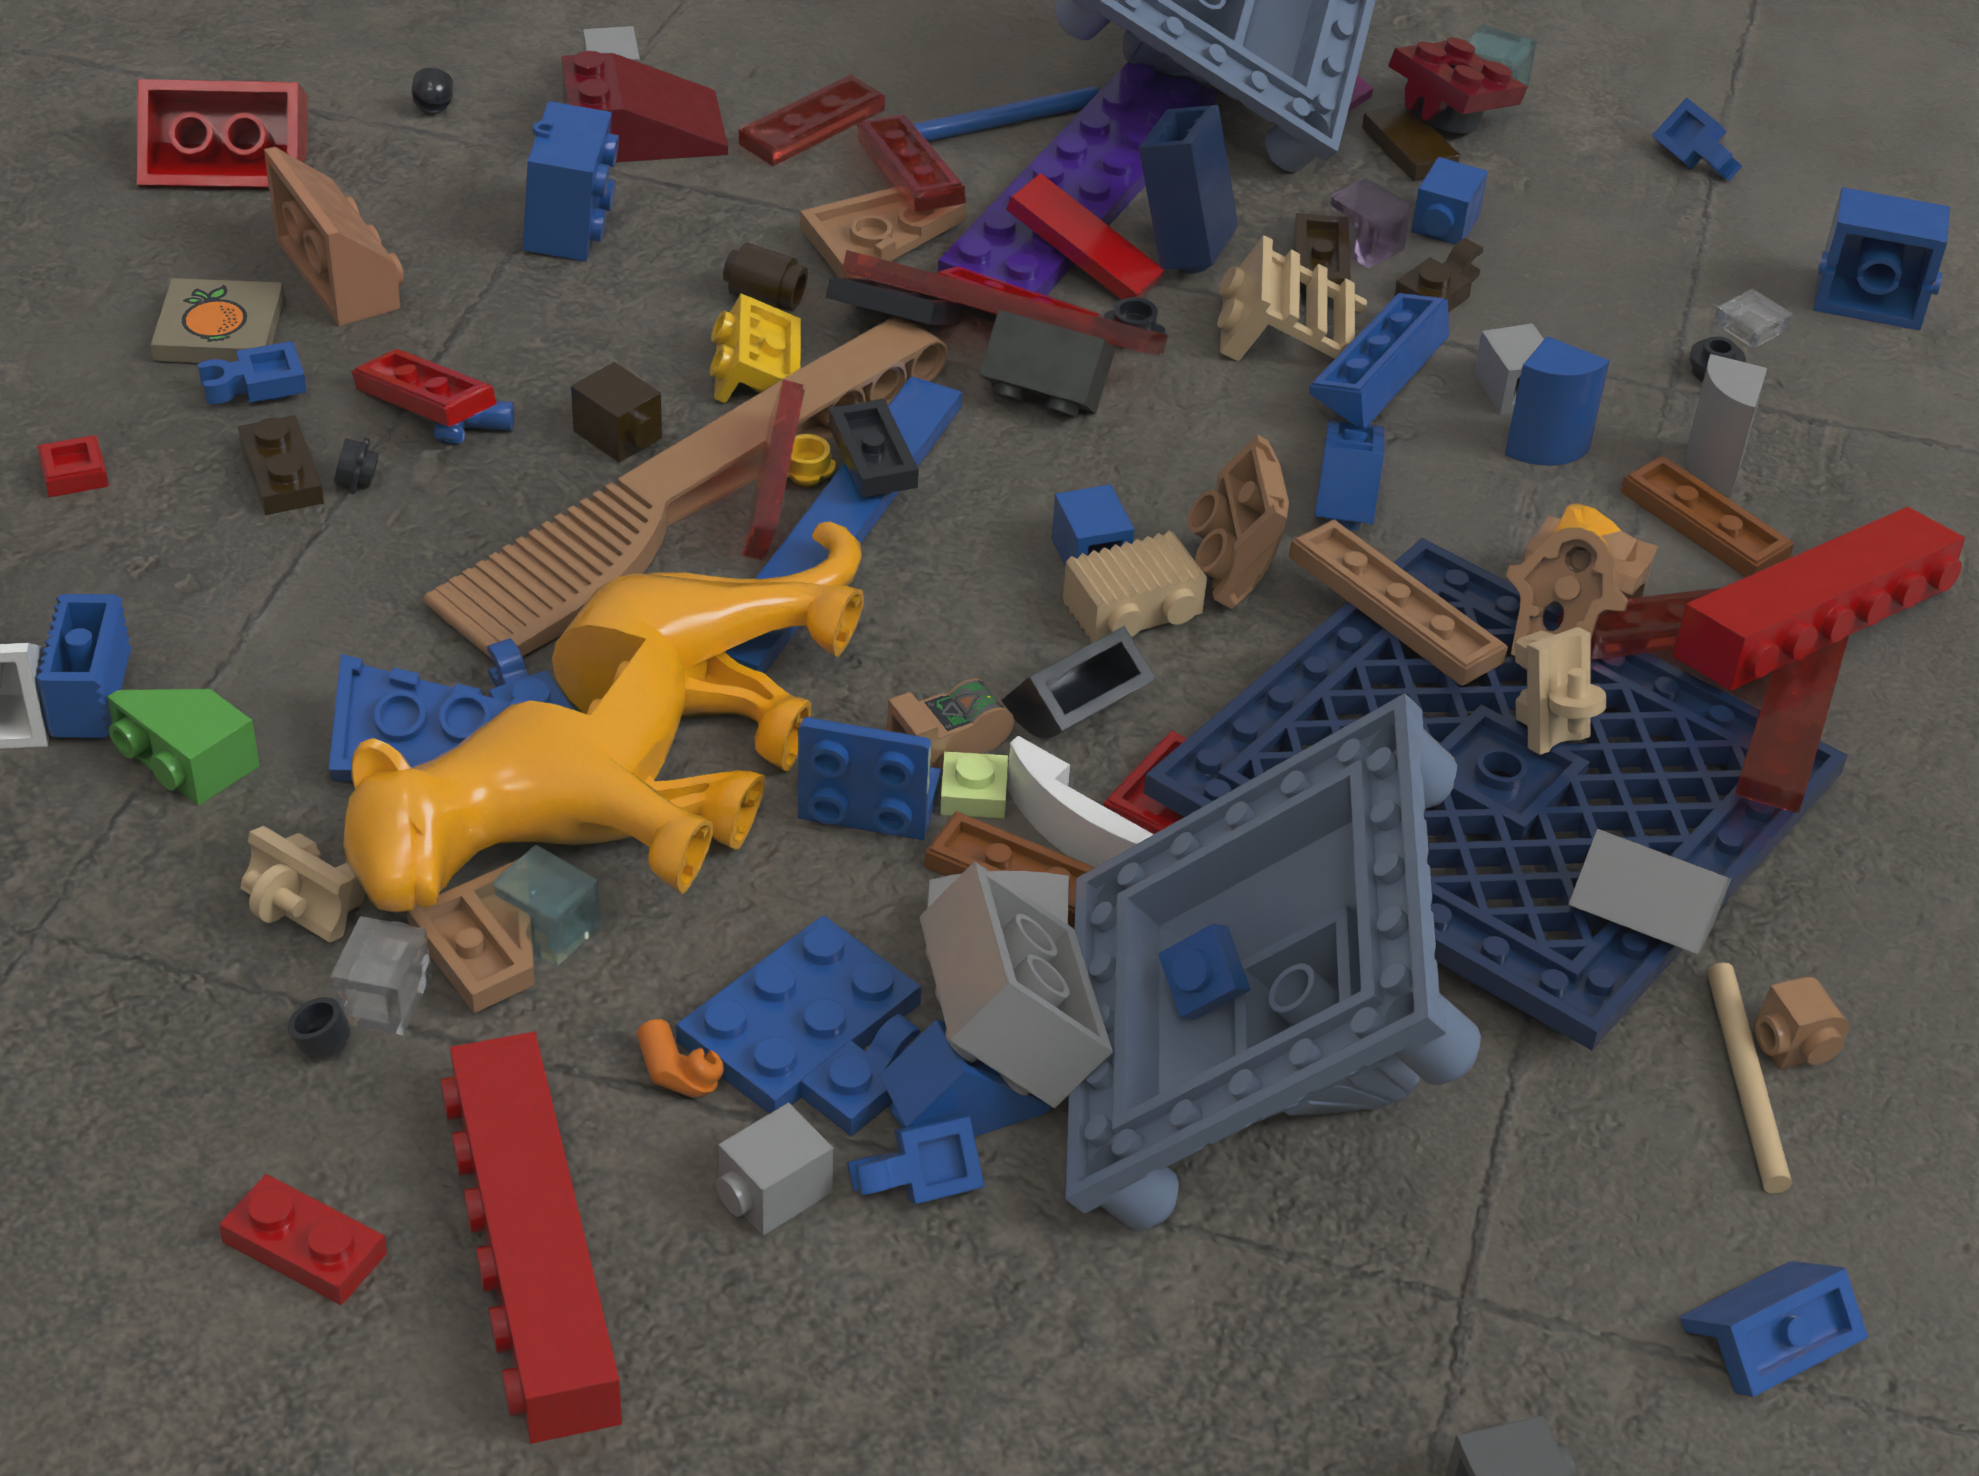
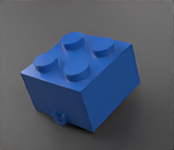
[523,101,619,261]
[1813,187,1950,330]

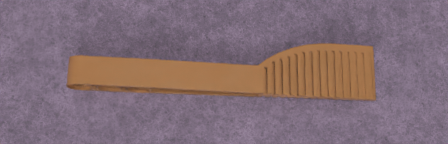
[423,316,948,660]

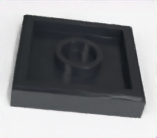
[825,277,963,324]

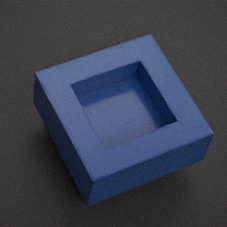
[1158,924,1251,1019]

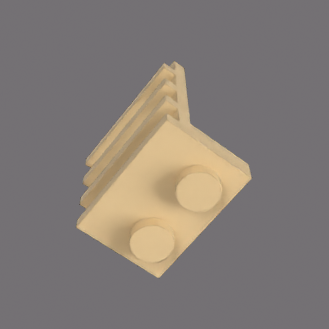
[1217,235,1367,362]

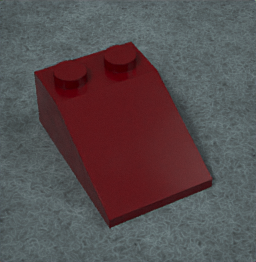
[561,51,728,163]

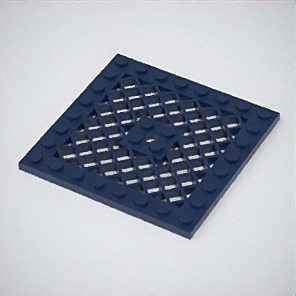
[1143,538,1848,1051]

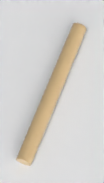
[1707,963,1792,1193]

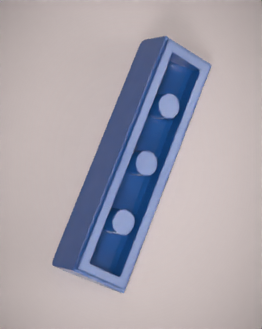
[1309,293,1449,428]

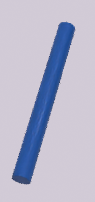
[909,86,1099,144]

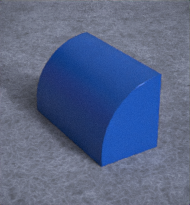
[1505,336,1610,466]

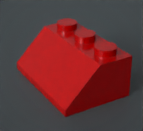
[136,79,308,189]

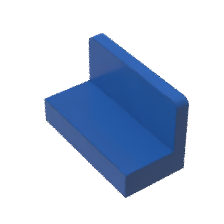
[1680,1261,1868,1397]

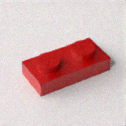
[219,1174,387,1306]

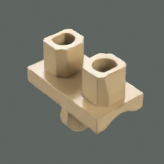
[1515,627,1606,755]
[240,826,365,943]

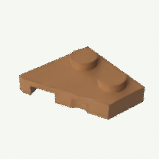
[407,858,535,1013]

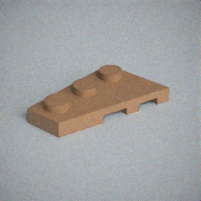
[800,175,967,278]

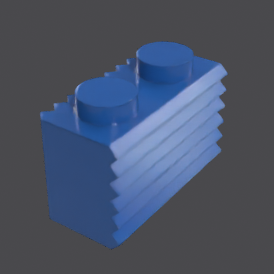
[35,594,131,738]

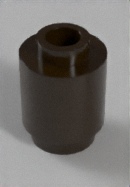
[723,242,808,310]

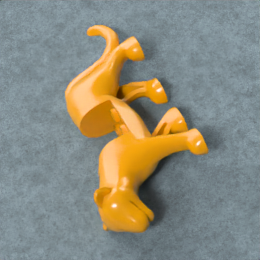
[343,521,864,913]

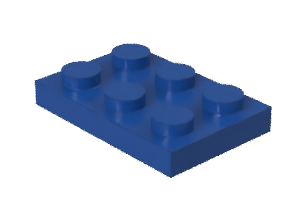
[676,915,921,1114]

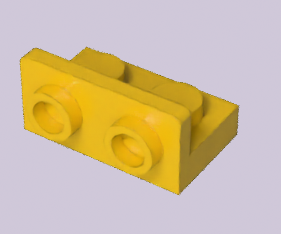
[709,294,801,403]

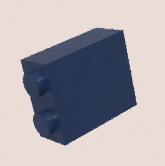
[1139,105,1238,274]

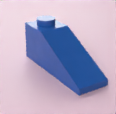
[1315,419,1384,530]

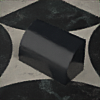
[1001,626,1156,738]

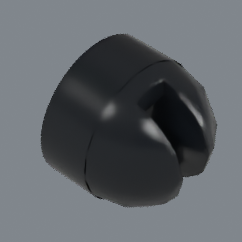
[411,68,454,114]
[288,997,351,1060]

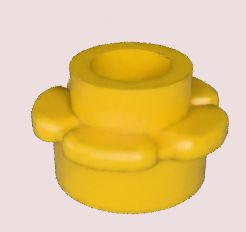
[778,434,836,487]

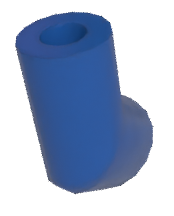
[432,401,515,444]

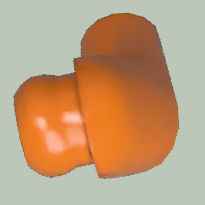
[636,1019,724,1098]

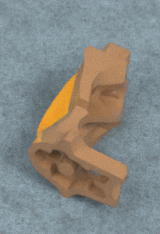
[1506,503,1659,656]

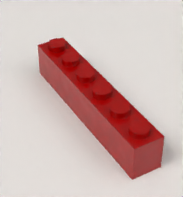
[1672,506,1966,691]
[440,1031,622,1444]

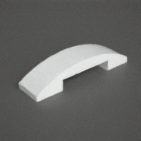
[1007,736,1154,867]

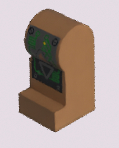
[886,678,1014,770]

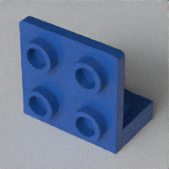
[798,717,941,840]

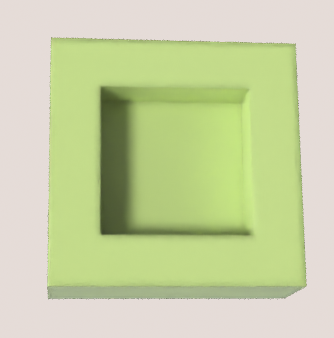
[940,751,1008,819]

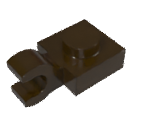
[1395,238,1484,313]

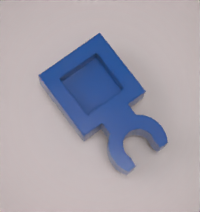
[198,341,307,404]

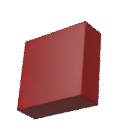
[37,435,109,498]

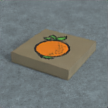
[150,278,285,363]

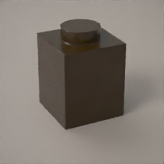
[571,362,662,463]

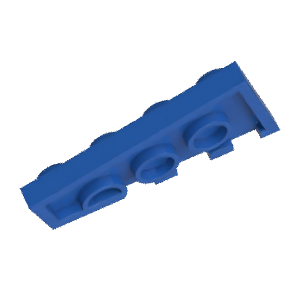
[328,654,526,781]

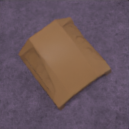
[1187,434,1289,609]

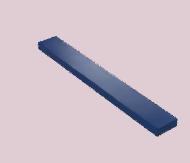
[725,376,962,673]

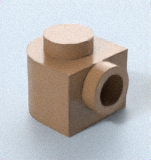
[1752,977,1849,1070]

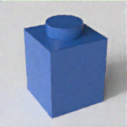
[1411,157,1488,245]
[1051,484,1135,566]

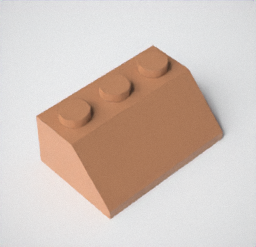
[264,147,404,326]

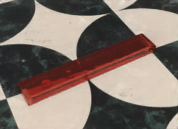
[842,250,1168,356]
[1735,636,1849,813]

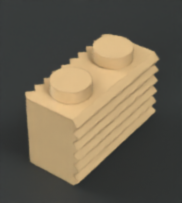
[1063,530,1207,643]

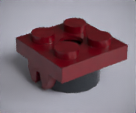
[1388,37,1528,133]

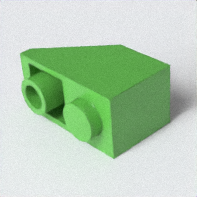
[107,689,260,806]

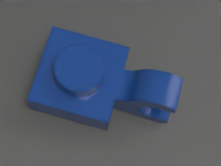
[1651,97,1743,182]
[487,638,573,710]
[801,1014,920,1137]
[847,1114,985,1204]

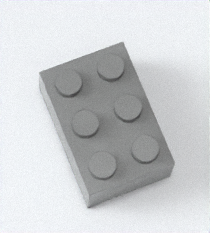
[919,861,1113,1108]

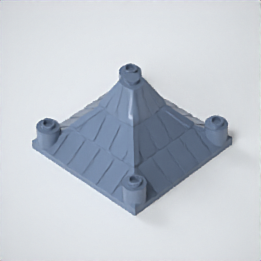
[1055,0,1376,172]
[1065,693,1481,1231]

